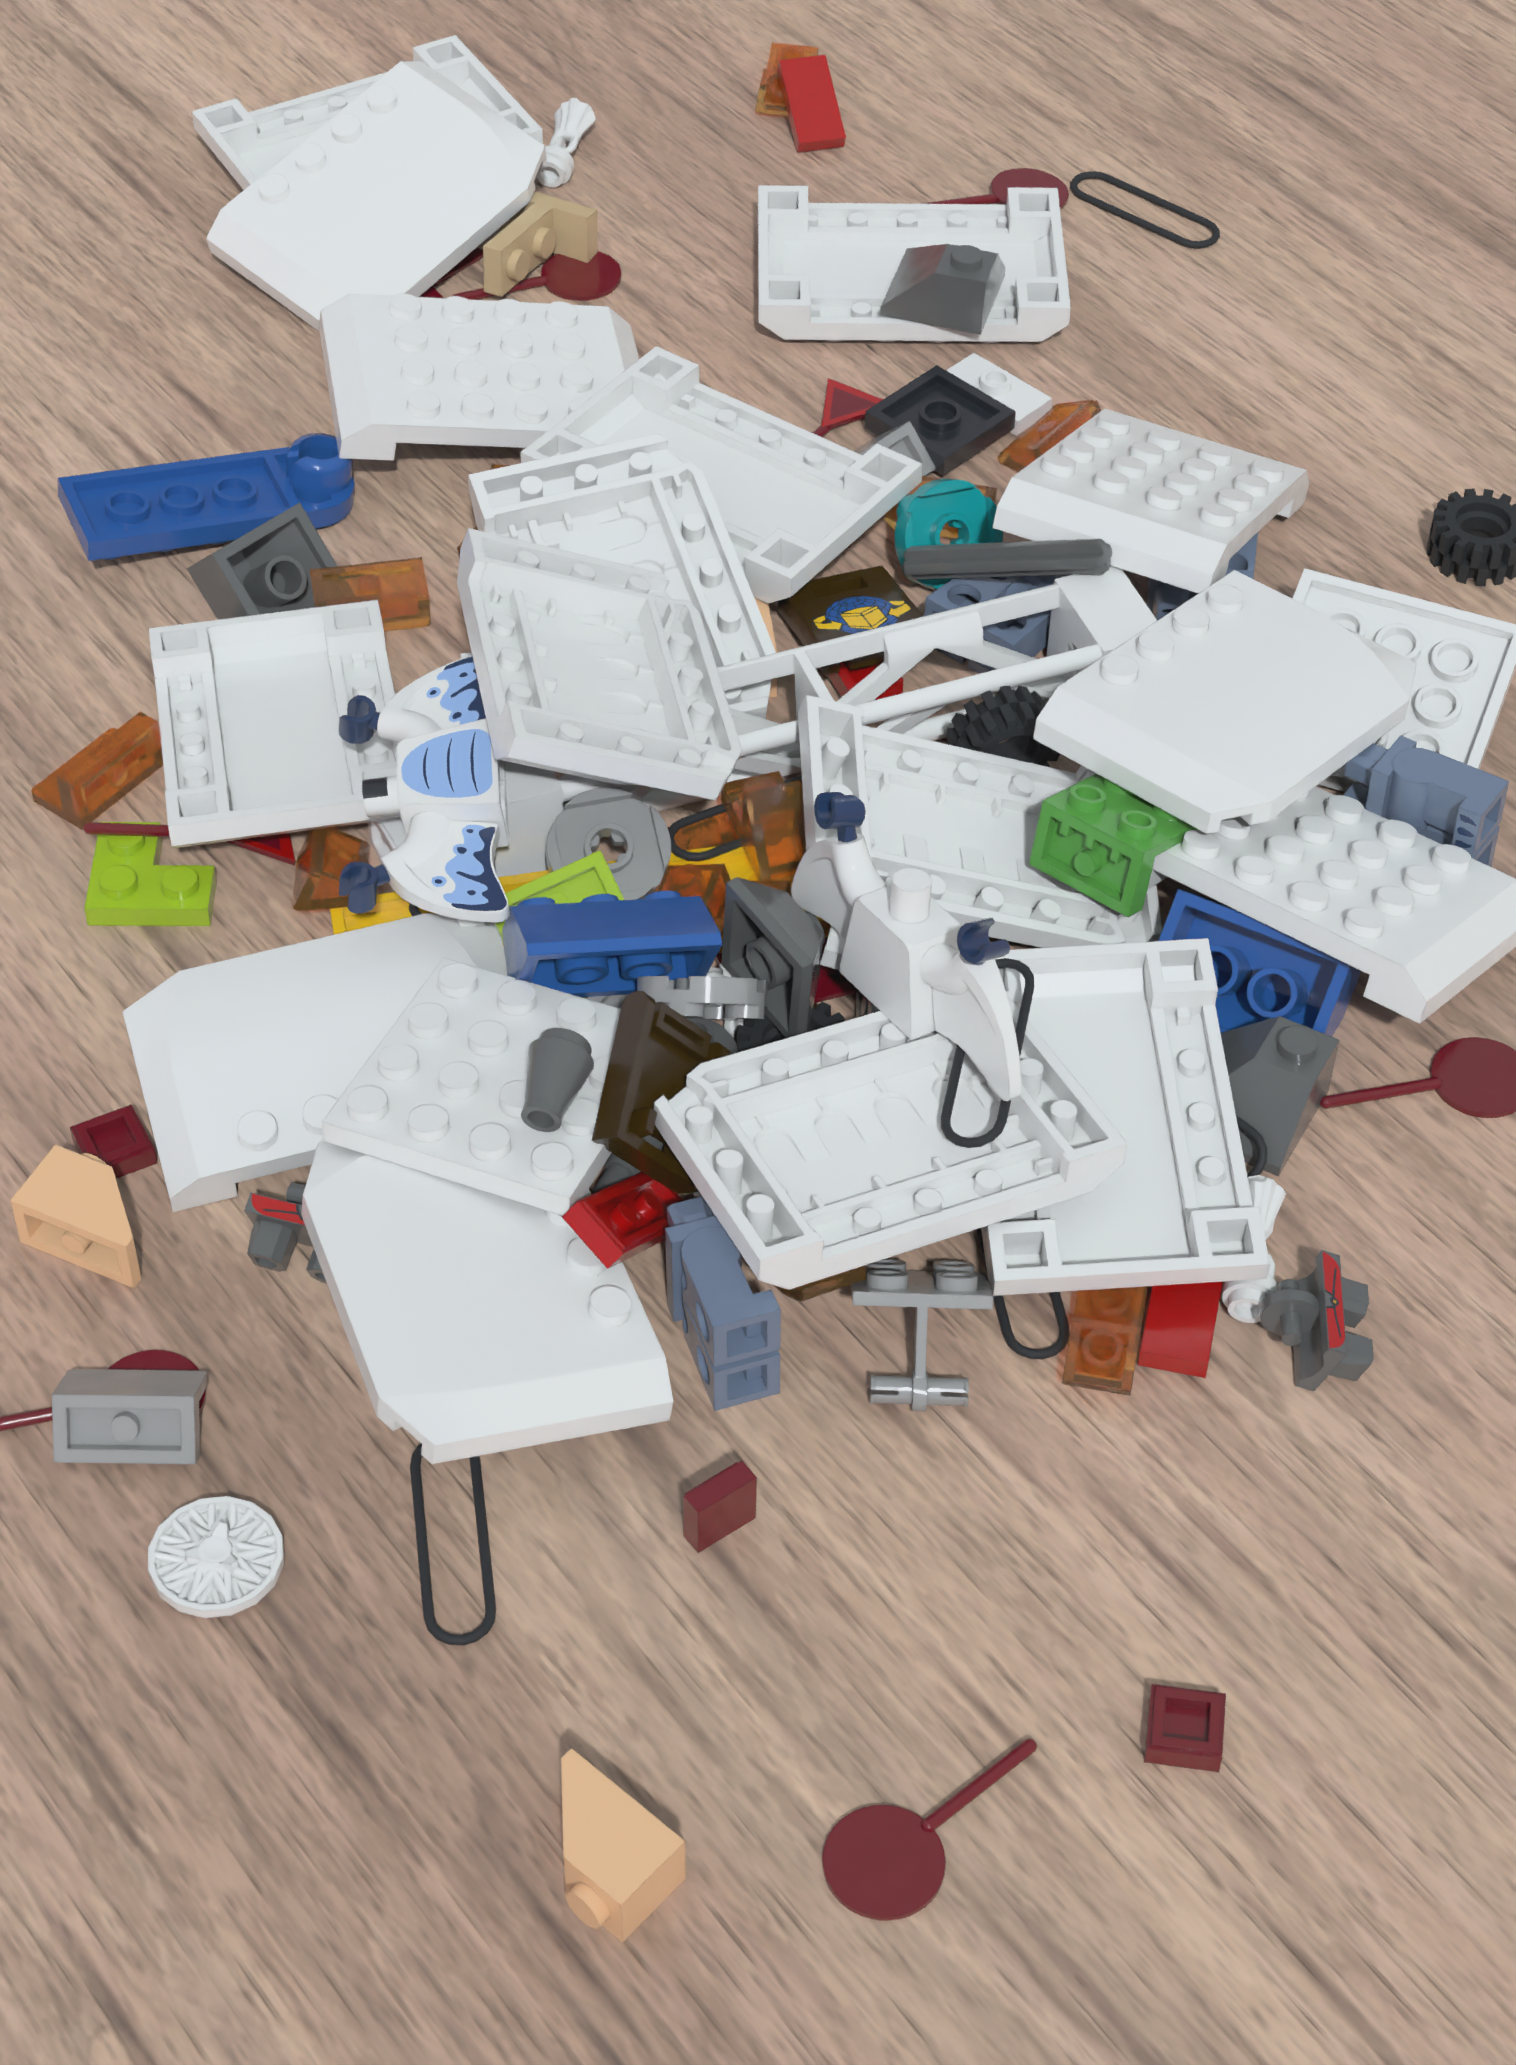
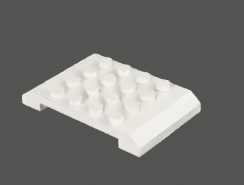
[192,35,543,190]
[758,185,1071,344]
[319,294,639,460]
[520,346,923,604]
[993,408,1309,594]
[149,600,401,848]
[1147,786,1516,1024]
[981,938,1270,1296]

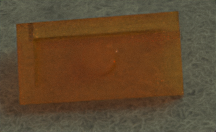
[31,711,163,830]

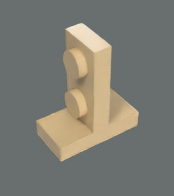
[483,191,598,297]

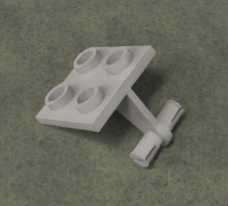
[851,1258,993,1412]

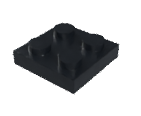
[865,365,1016,476]

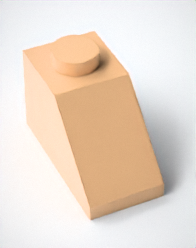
[10,1144,141,1289]
[561,1748,686,1943]

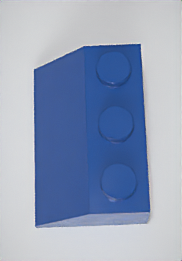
[1158,889,1361,1037]
[502,891,722,997]

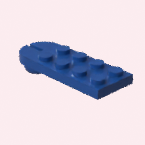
[58,433,354,561]

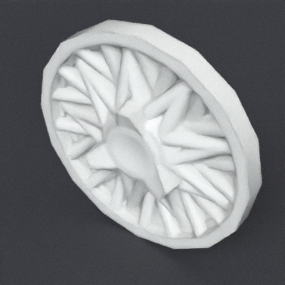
[148,1496,284,1618]

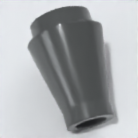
[521,1028,594,1132]

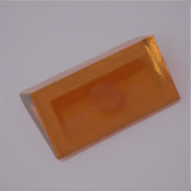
[998,400,1101,472]
[309,557,431,632]
[292,827,370,911]

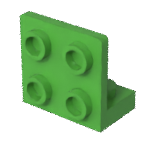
[1029,773,1199,918]

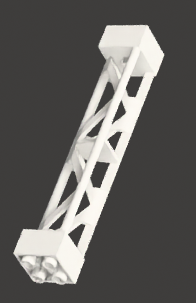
[494,566,1157,877]

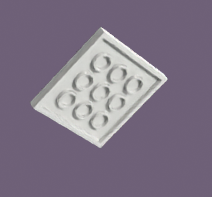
[1292,568,1516,792]
[322,957,621,1216]

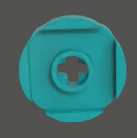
[894,479,1003,591]

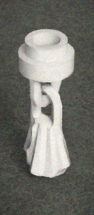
[536,98,596,188]
[1222,1175,1286,1323]

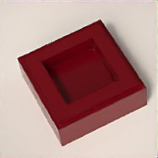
[70,1104,157,1179]
[683,1461,757,1553]
[1144,1684,1226,1772]

